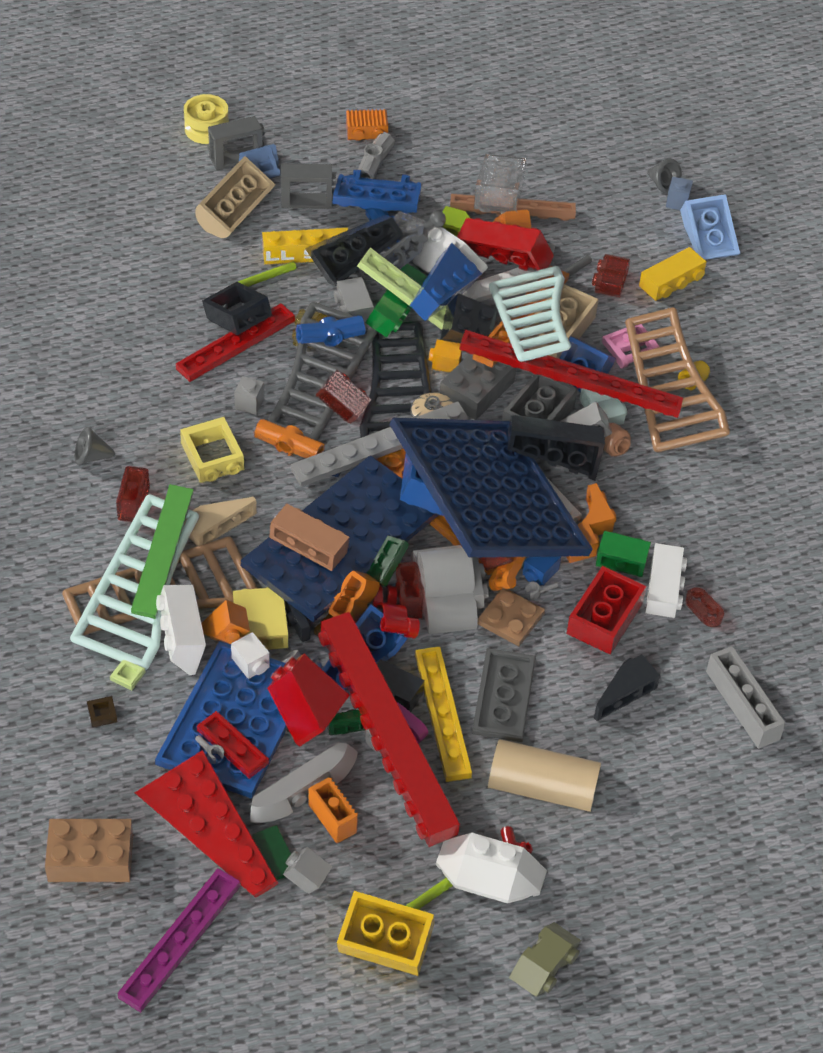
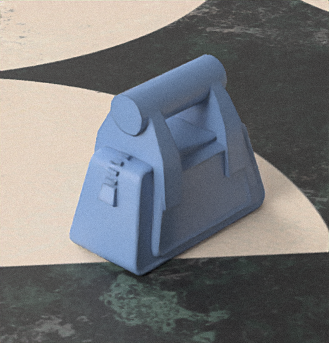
[239,144,280,179]

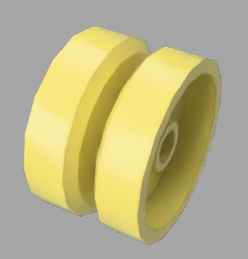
[184,94,229,144]

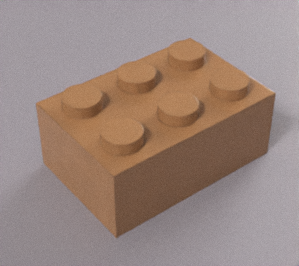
[45,819,133,882]

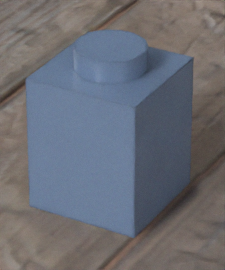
[666,177,693,210]

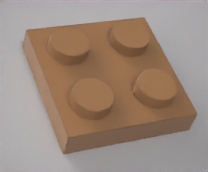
[478,588,545,647]

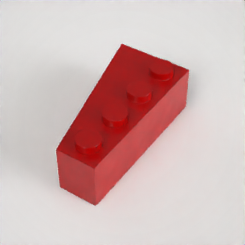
[457,218,554,271]

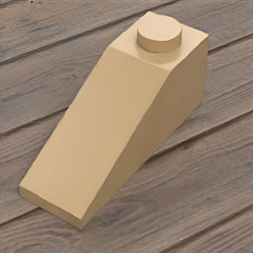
[184,497,257,546]

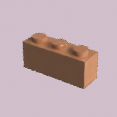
[269,504,349,571]

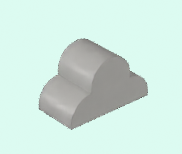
[411,545,478,635]

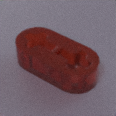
[685,587,724,627]

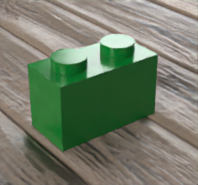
[595,531,651,577]

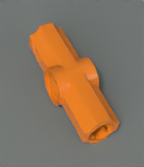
[254,419,325,458]

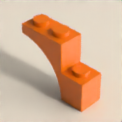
[566,483,617,563]

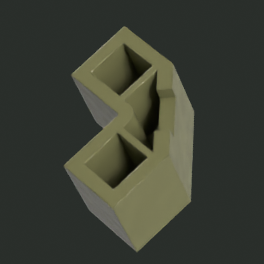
[509,922,582,997]

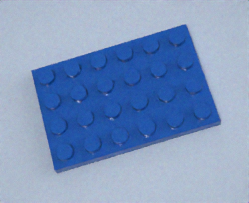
[155,641,287,799]

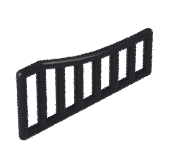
[359,321,435,438]

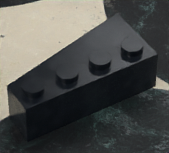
[305,215,404,286]
[507,415,605,481]

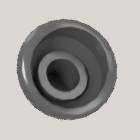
[647,159,682,193]
[74,427,115,465]

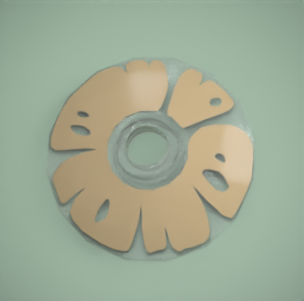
[410,393,454,418]

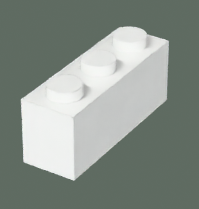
[645,543,687,618]

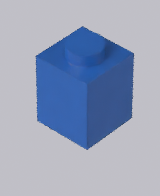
[522,556,561,586]

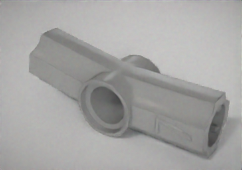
[358,132,395,179]

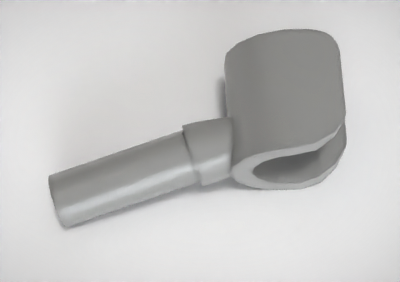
[525,582,558,600]
[195,735,224,764]

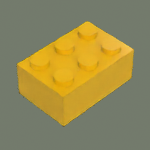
[337,891,435,976]

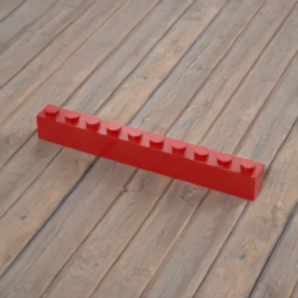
[318,612,460,847]

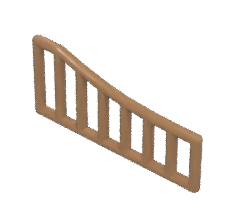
[625,307,730,452]
[62,536,258,635]

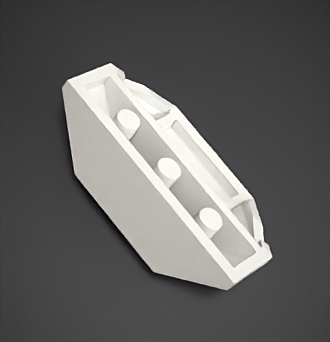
[413,227,488,274]
[436,833,547,903]

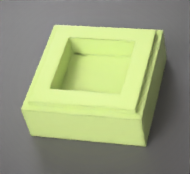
[110,660,146,691]

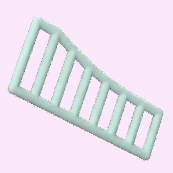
[489,266,571,362]
[70,494,199,670]

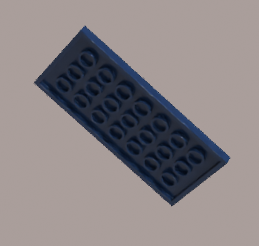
[240,455,439,622]

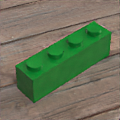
[365,263,427,338]

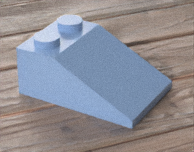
[680,194,740,260]

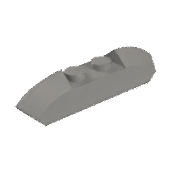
[250,743,358,823]

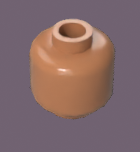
[603,423,631,457]

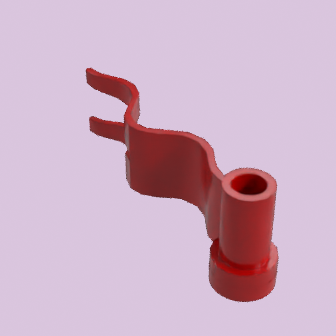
[373,585,420,639]

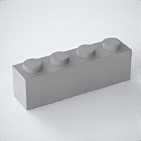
[706,646,785,749]

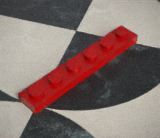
[176,303,295,382]

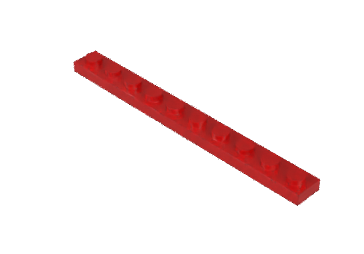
[459,330,683,418]

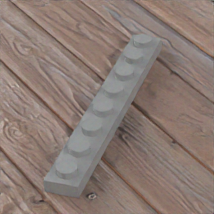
[291,402,469,487]

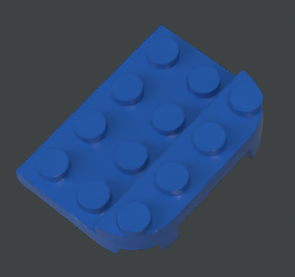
[332,170,421,214]

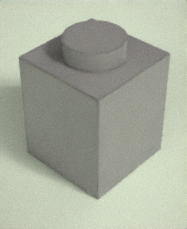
[234,376,264,415]
[283,847,332,894]

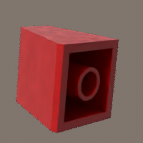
[267,653,350,747]

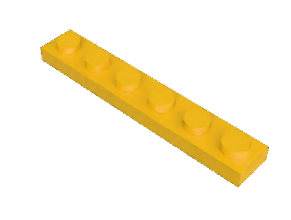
[415,646,472,782]

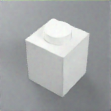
[231,632,270,679]

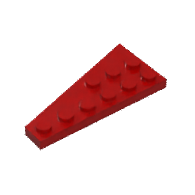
[134,750,279,898]

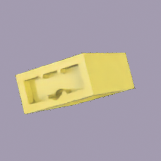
[180,417,244,483]

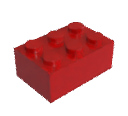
[566,566,647,655]

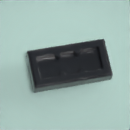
[284,600,310,642]

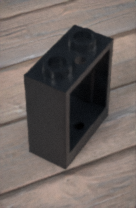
[202,282,272,335]

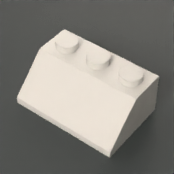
[156,585,206,675]

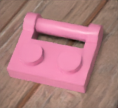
[602,324,659,369]

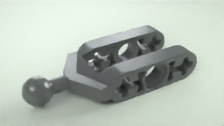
[356,211,446,282]

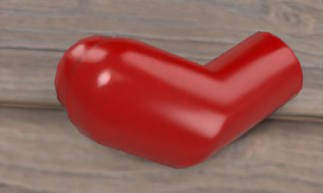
[500,826,533,854]

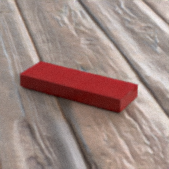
[197,711,269,779]

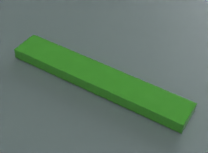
[131,484,193,619]

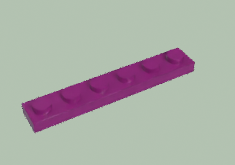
[117,868,240,1013]

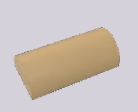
[195,156,276,238]
[488,739,601,812]

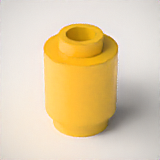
[678,361,710,391]

